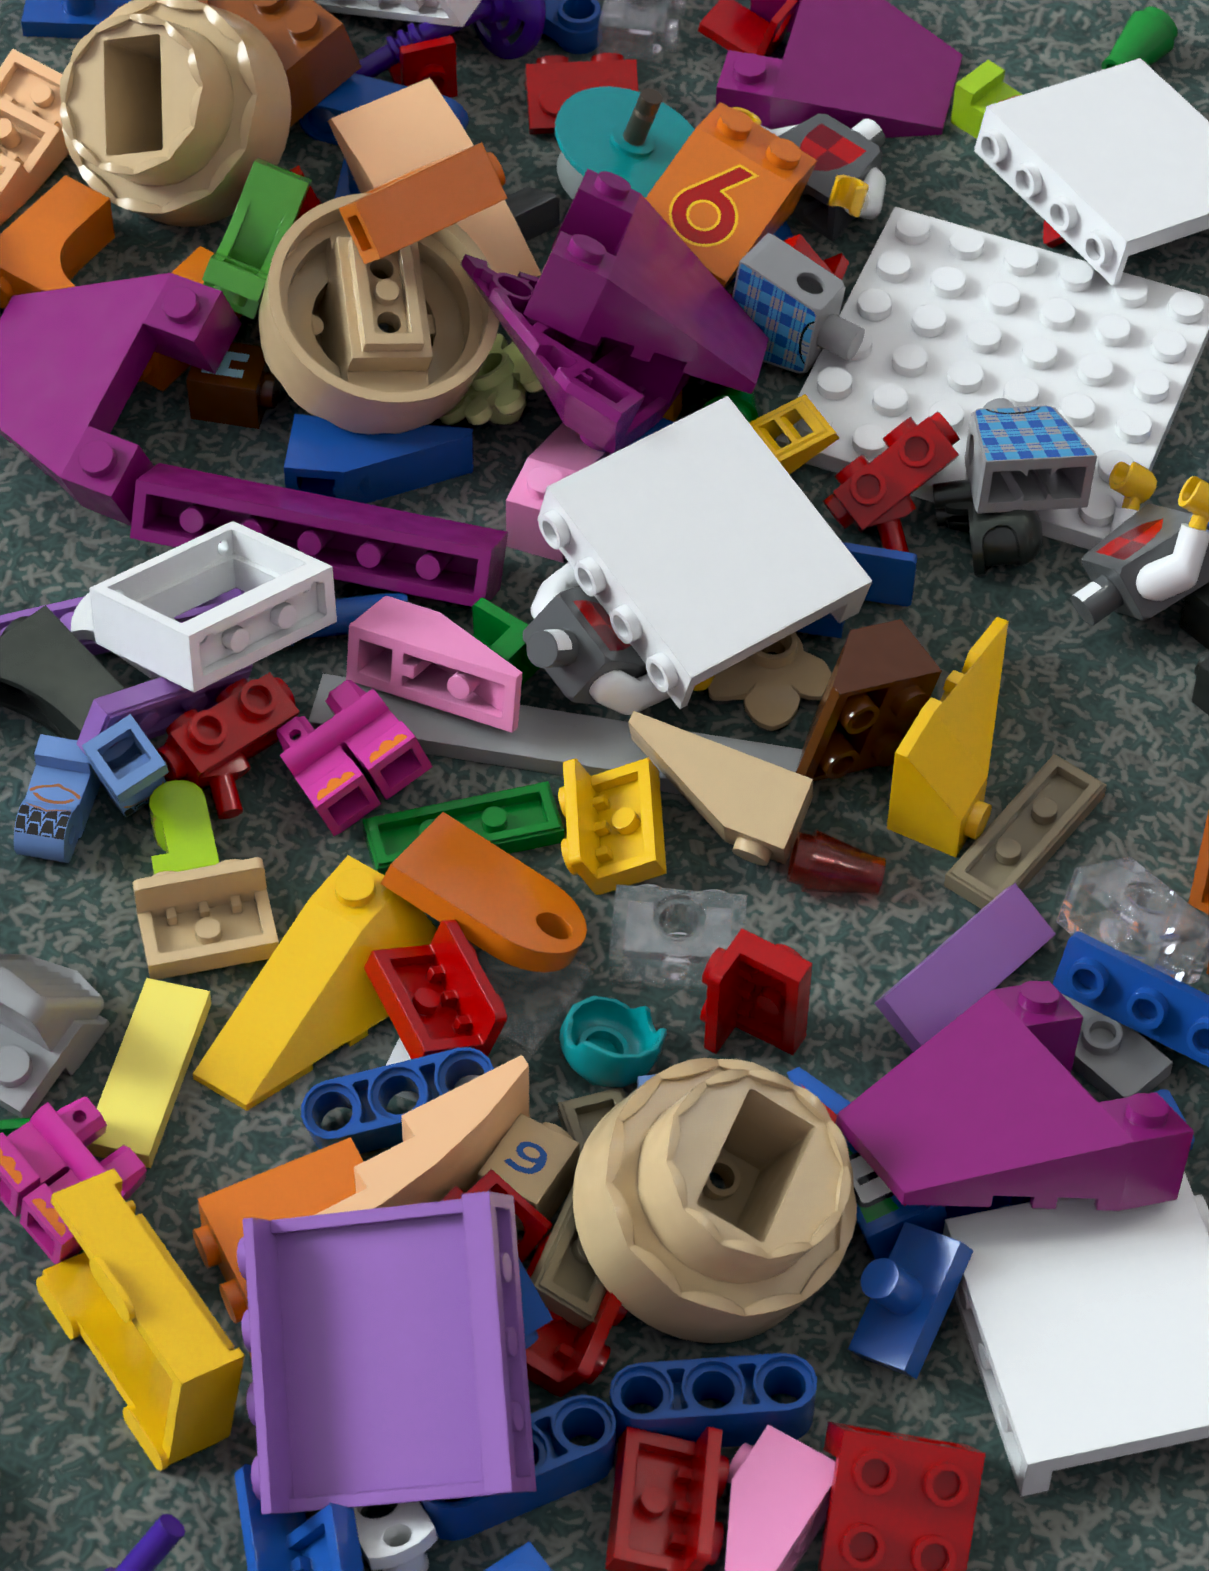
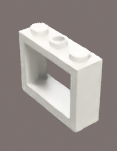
[89,521,337,693]

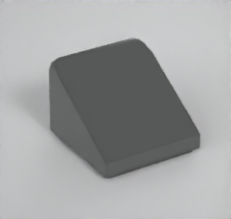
[505,186,560,241]

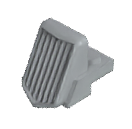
[0,954,110,1118]

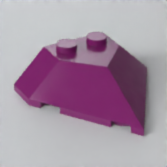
[461,254,692,454]

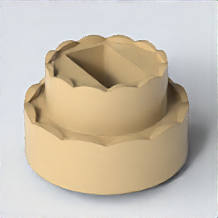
[60,0,291,227]
[258,193,499,434]
[573,1058,857,1343]

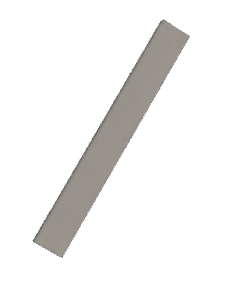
[308,674,803,795]

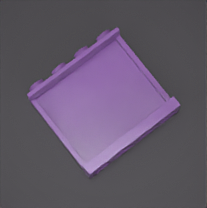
[237,1191,536,1514]

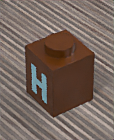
[186,342,281,429]

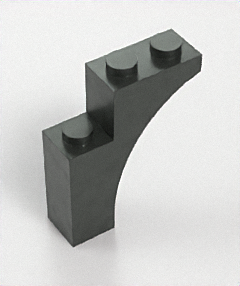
[0,605,124,740]

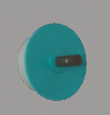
[555,87,695,199]

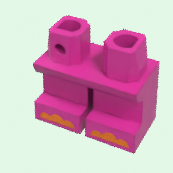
[276,680,433,836]
[0,1096,147,1264]

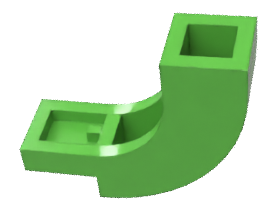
[202,158,312,320]

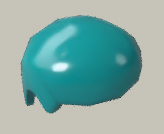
[559,995,667,1088]

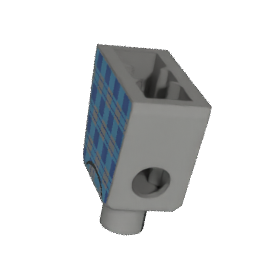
[732,233,865,374]
[965,398,1097,514]

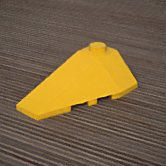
[887,617,1009,858]
[193,855,437,1111]

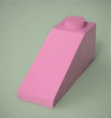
[506,423,611,563]
[346,596,523,733]
[725,1425,836,1571]

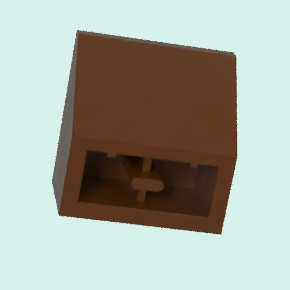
[796,619,942,782]

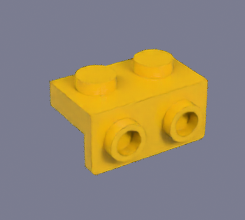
[558,757,667,895]

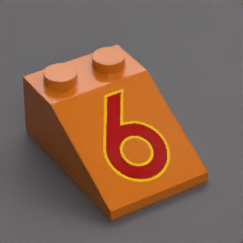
[645,102,818,288]

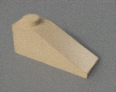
[628,711,814,866]

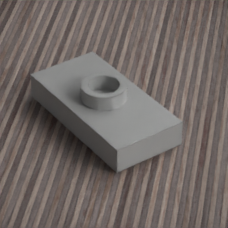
[1062,994,1173,1100]

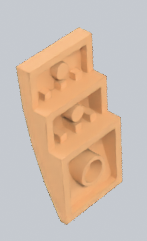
[0,49,69,226]
[328,78,541,277]
[315,1055,530,1215]

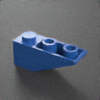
[284,414,474,504]

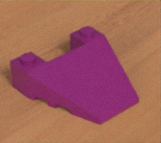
[716,0,963,138]
[523,168,769,394]
[0,273,242,526]
[835,981,1194,1211]

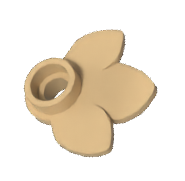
[708,632,832,731]

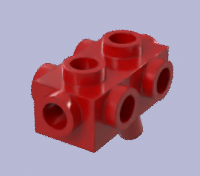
[823,411,960,552]
[156,672,300,819]

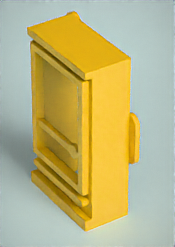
[36,1168,245,1471]

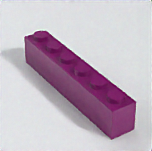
[130,463,508,607]

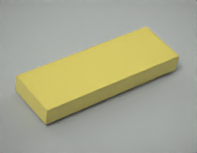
[86,978,212,1168]

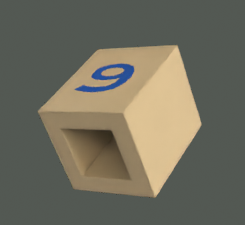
[478,1113,580,1232]

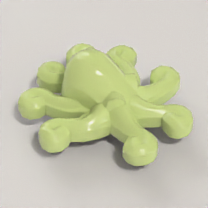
[439,333,544,425]

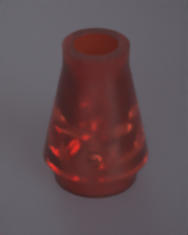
[787,829,886,896]

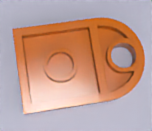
[381,812,587,973]

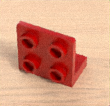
[818,1421,986,1571]

